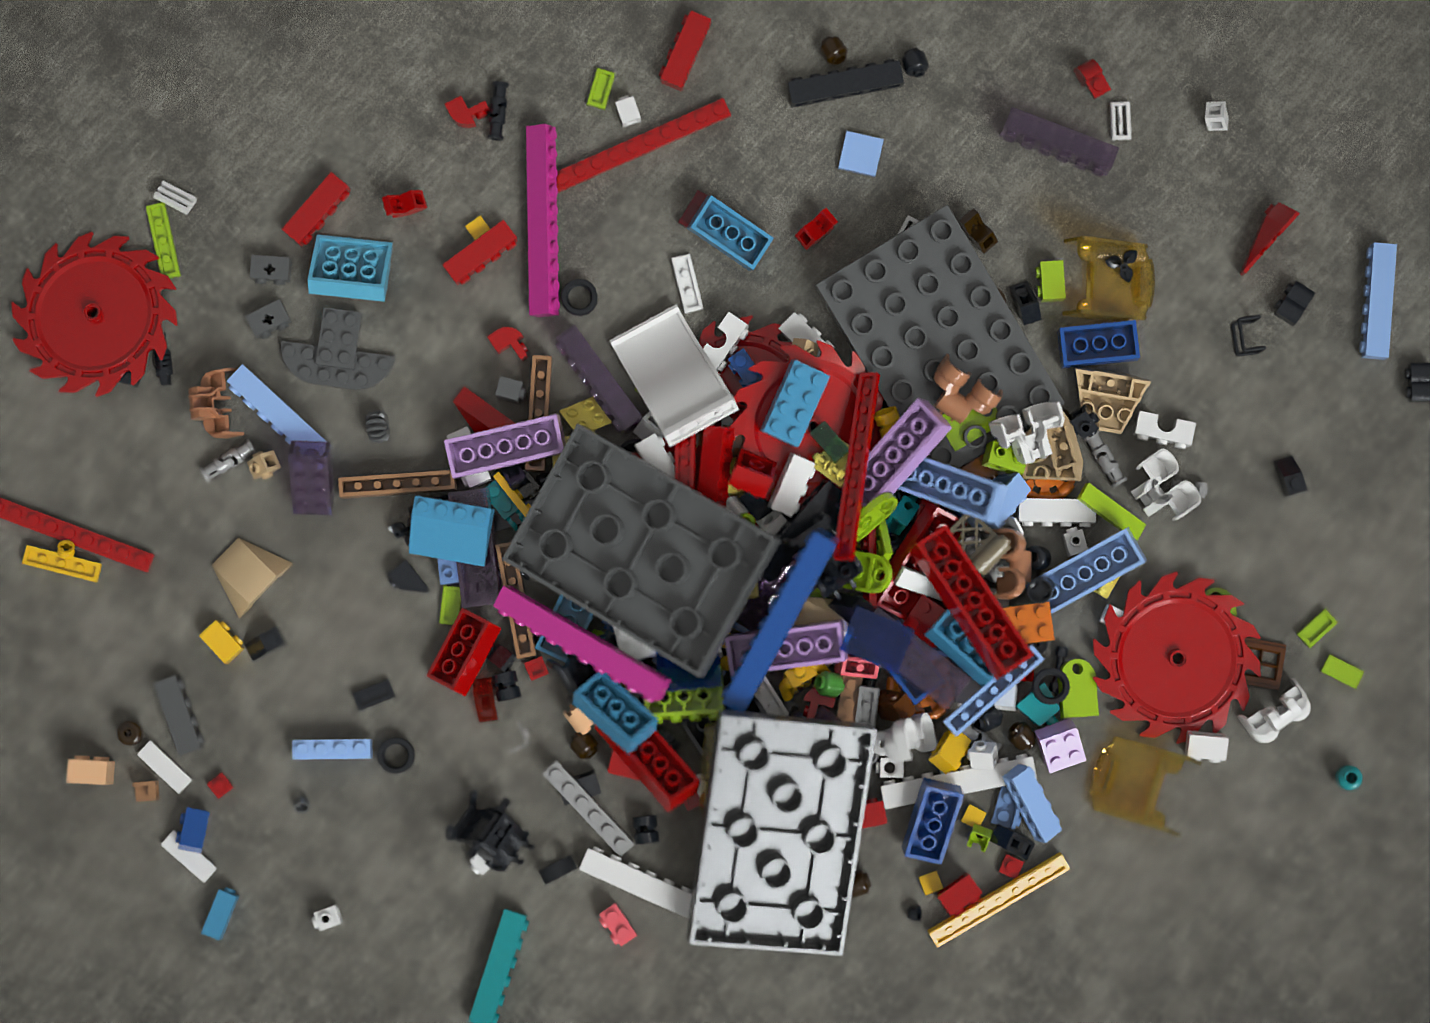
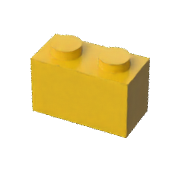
[199,620,245,664]
[928,730,972,774]

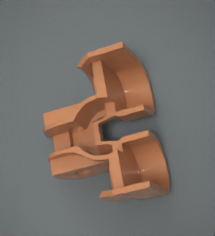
[934,353,1003,424]
[188,368,244,439]
[985,528,1031,600]

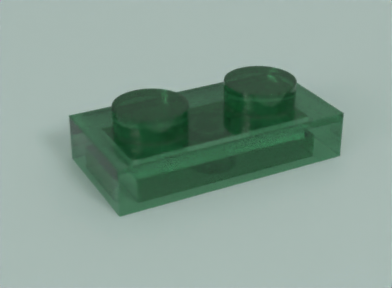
[810,421,849,463]

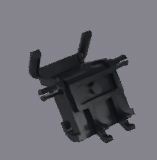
[781,512,863,601]
[546,629,619,707]
[445,790,535,872]

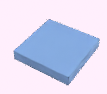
[838,131,884,177]

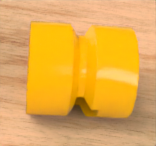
[874,406,900,438]

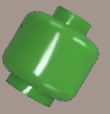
[815,671,845,698]

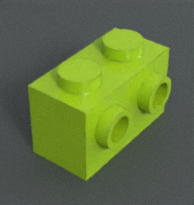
[1035,260,1066,302]
[982,439,1026,475]

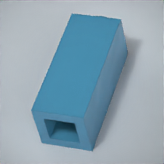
[201,887,240,940]

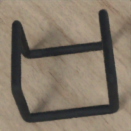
[1231,315,1266,357]

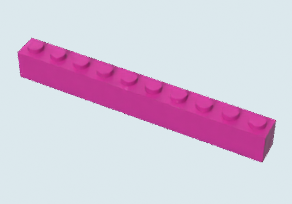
[526,124,560,317]
[493,585,671,702]

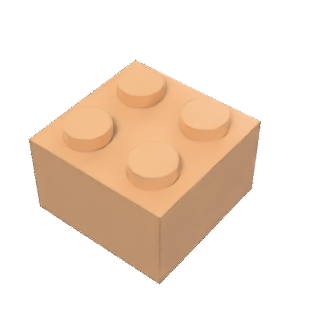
[67,755,115,785]

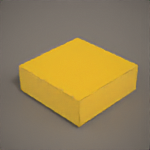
[465,215,490,240]
[961,804,987,827]
[918,870,943,896]

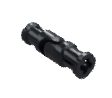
[487,81,509,141]

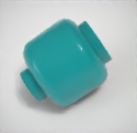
[1335,765,1363,790]

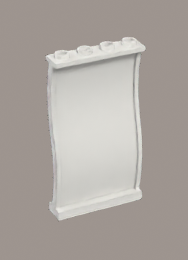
[609,304,739,447]

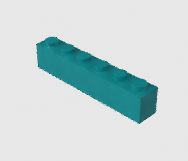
[468,908,529,1023]

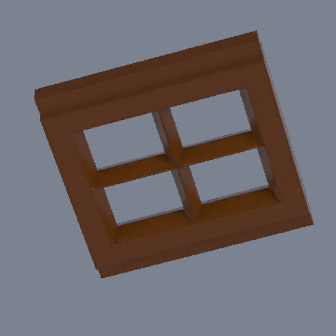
[1245,638,1286,690]

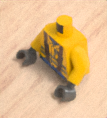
[779,664,831,713]

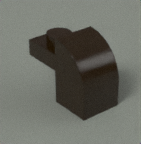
[959,208,998,254]

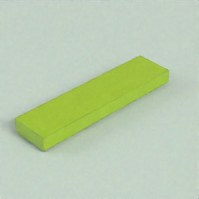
[146,202,181,279]
[1077,483,1146,541]

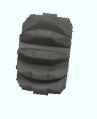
[366,410,390,443]

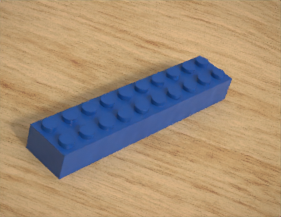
[721,527,840,712]

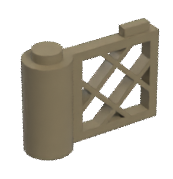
[950,514,1011,576]

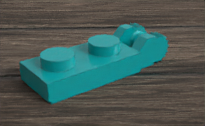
[481,480,525,531]

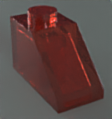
[473,677,498,723]

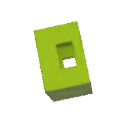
[966,824,993,853]

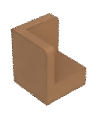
[132,781,160,802]

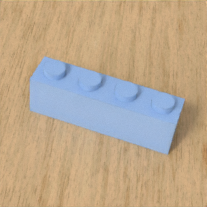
[292,739,373,760]
[1002,764,1062,843]

